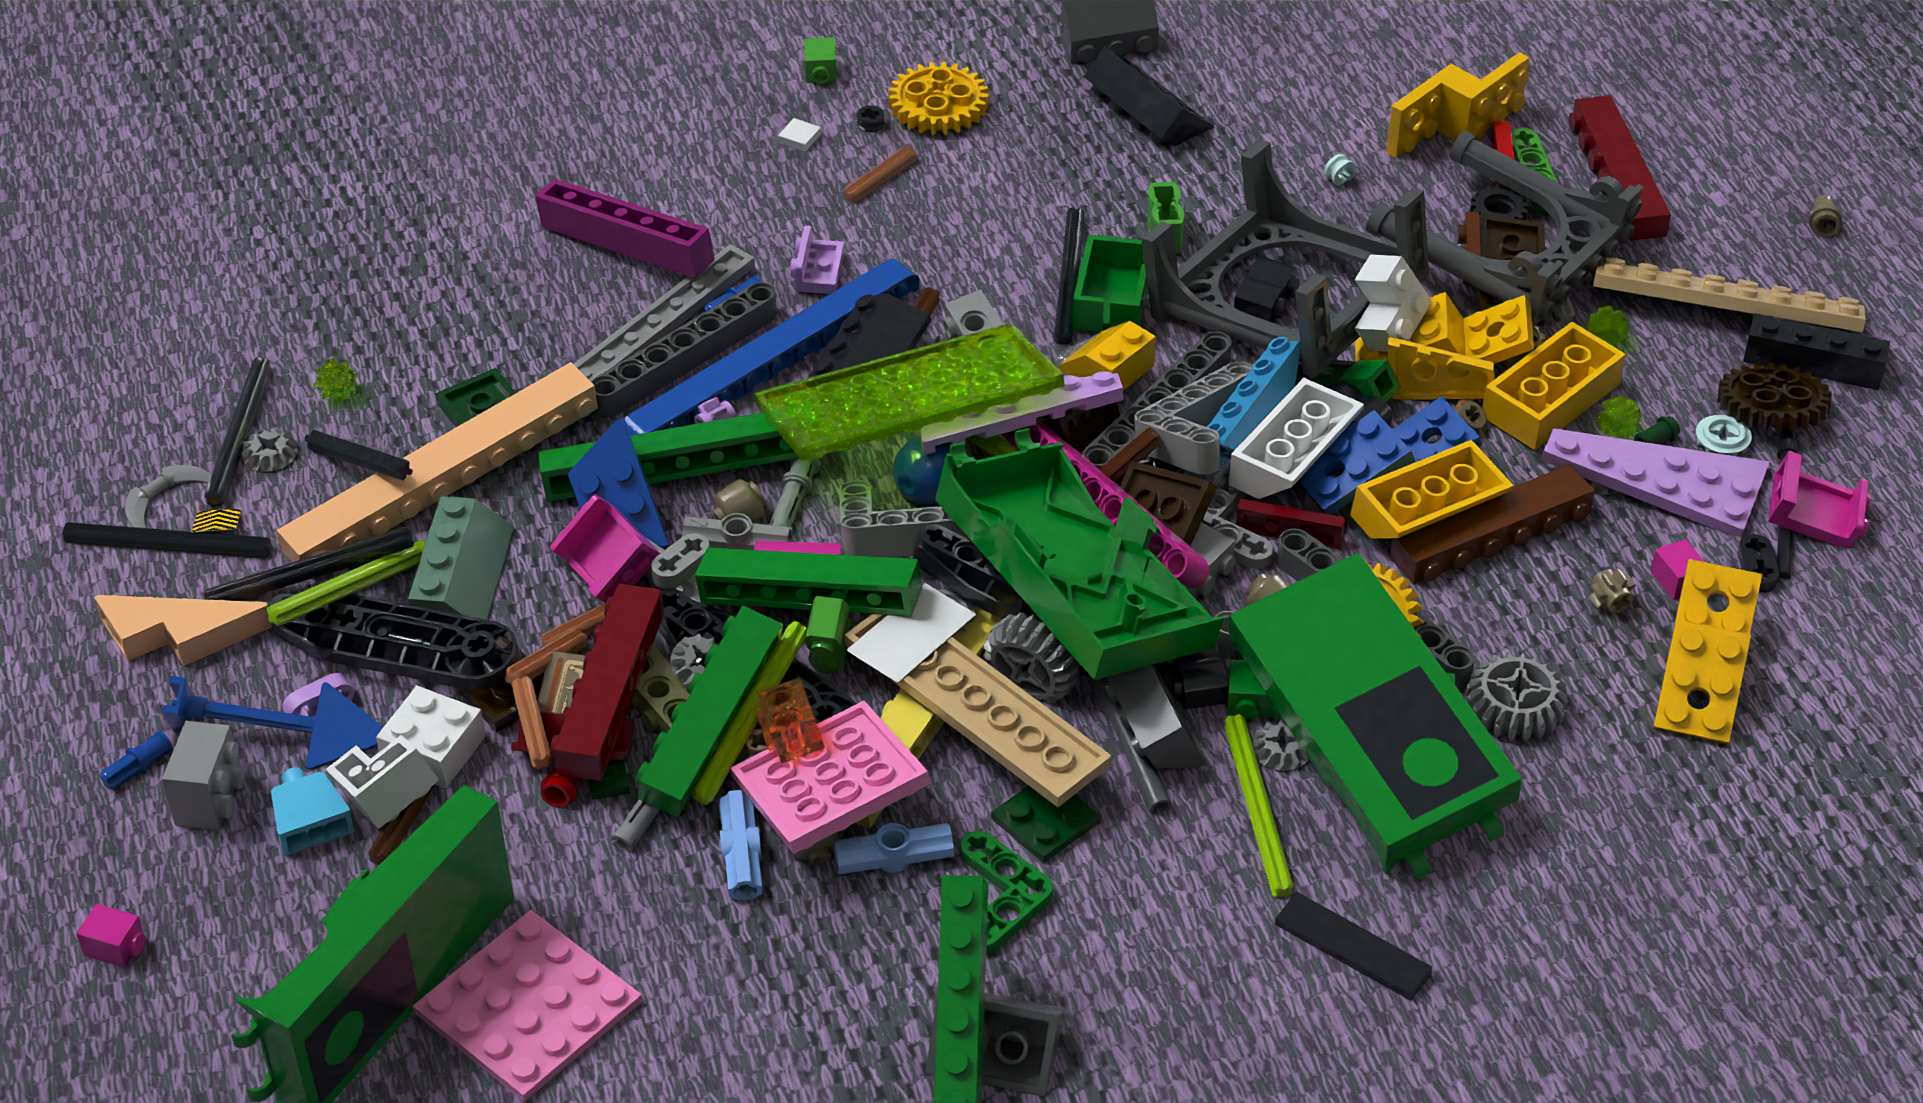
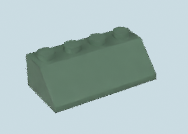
[408,496,514,620]

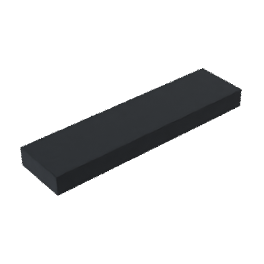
[1275,892,1432,1001]

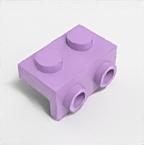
[790,225,844,294]

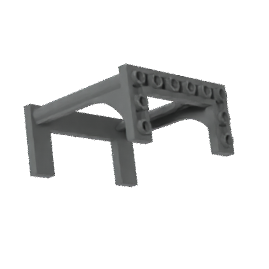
[1141,139,1429,378]

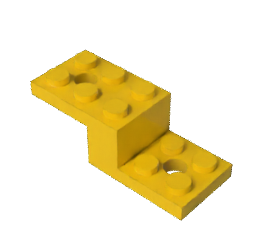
[1386,52,1530,158]
[1355,292,1534,364]
[1653,559,1762,744]

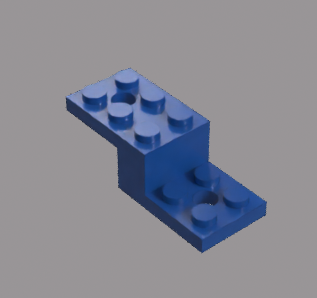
[1297,396,1482,515]

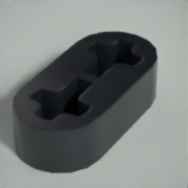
[1738,534,1779,593]

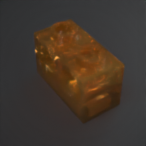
[755,677,825,763]

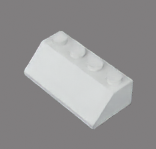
[1229,378,1364,499]

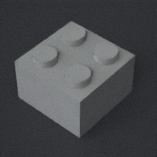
[162,721,245,831]

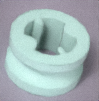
[1324,154,1356,186]

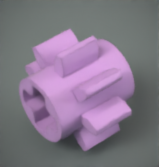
[694,397,737,424]

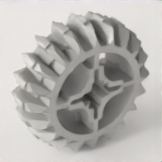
[983,612,1081,704]
[1466,652,1568,743]

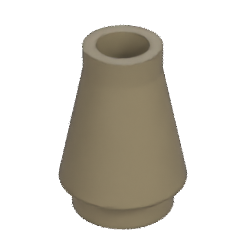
[1809,195,1842,237]

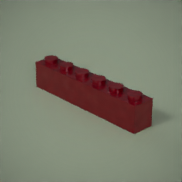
[1569,95,1671,241]
[550,583,664,781]

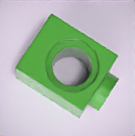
[804,37,836,84]

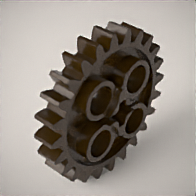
[1717,363,1832,432]

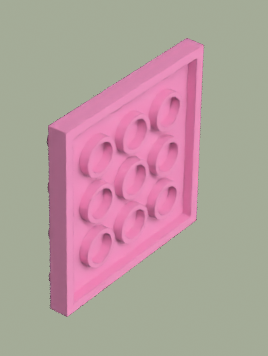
[730,701,932,854]
[413,910,642,1102]

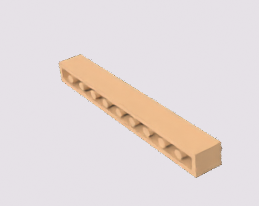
[277,362,598,562]

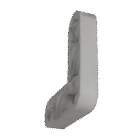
[1202,468,1273,569]

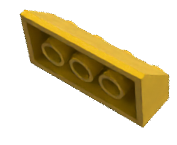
[1350,440,1514,539]

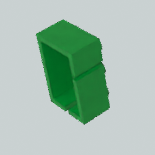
[1073,234,1148,332]

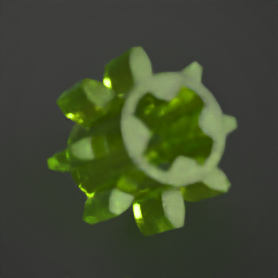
[1587,306,1629,347]
[313,358,357,401]
[1598,395,1641,438]

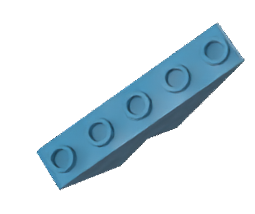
[1206,337,1301,460]

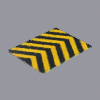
[191,508,242,532]

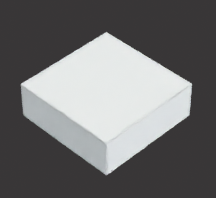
[778,118,821,152]

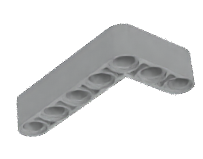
[1134,362,1253,474]
[839,480,968,557]

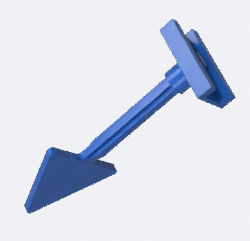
[162,676,383,769]

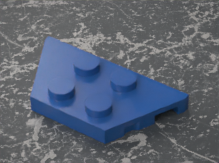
[568,418,670,547]

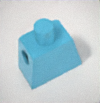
[271,767,355,856]

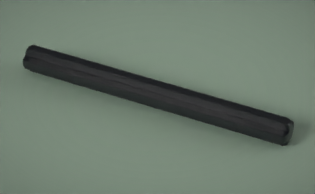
[1054,207,1084,344]
[205,357,272,506]
[62,522,272,558]
[204,527,414,601]

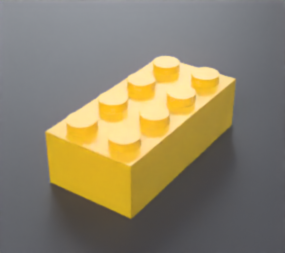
[1482,322,1626,450]

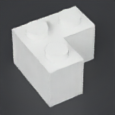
[1355,255,1432,352]
[326,735,439,829]

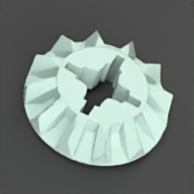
[1695,415,1752,456]

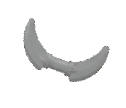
[125,465,212,528]

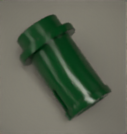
[1634,416,1680,445]

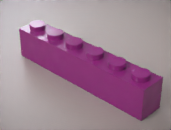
[535,179,715,278]

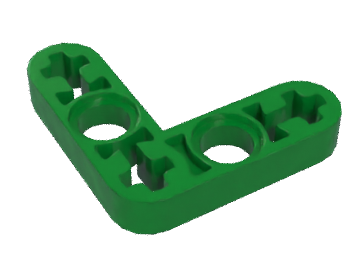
[960,831,1053,955]

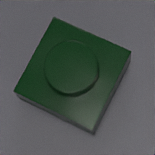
[588,759,630,800]

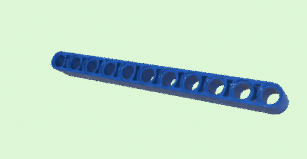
[624,259,920,435]

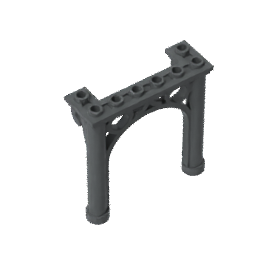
[1366,131,1644,325]

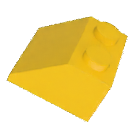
[1059,321,1156,391]

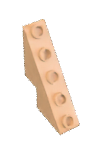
[94,595,272,666]

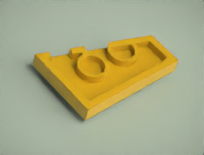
[1387,336,1495,400]

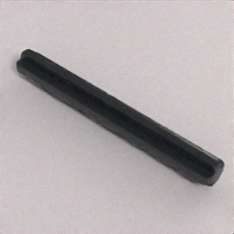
[304,430,413,480]

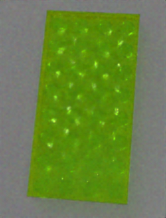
[754,323,1065,460]

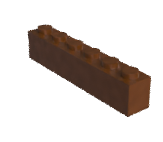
[1390,464,1595,584]

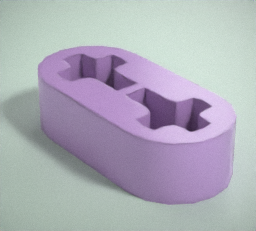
[282,673,355,717]

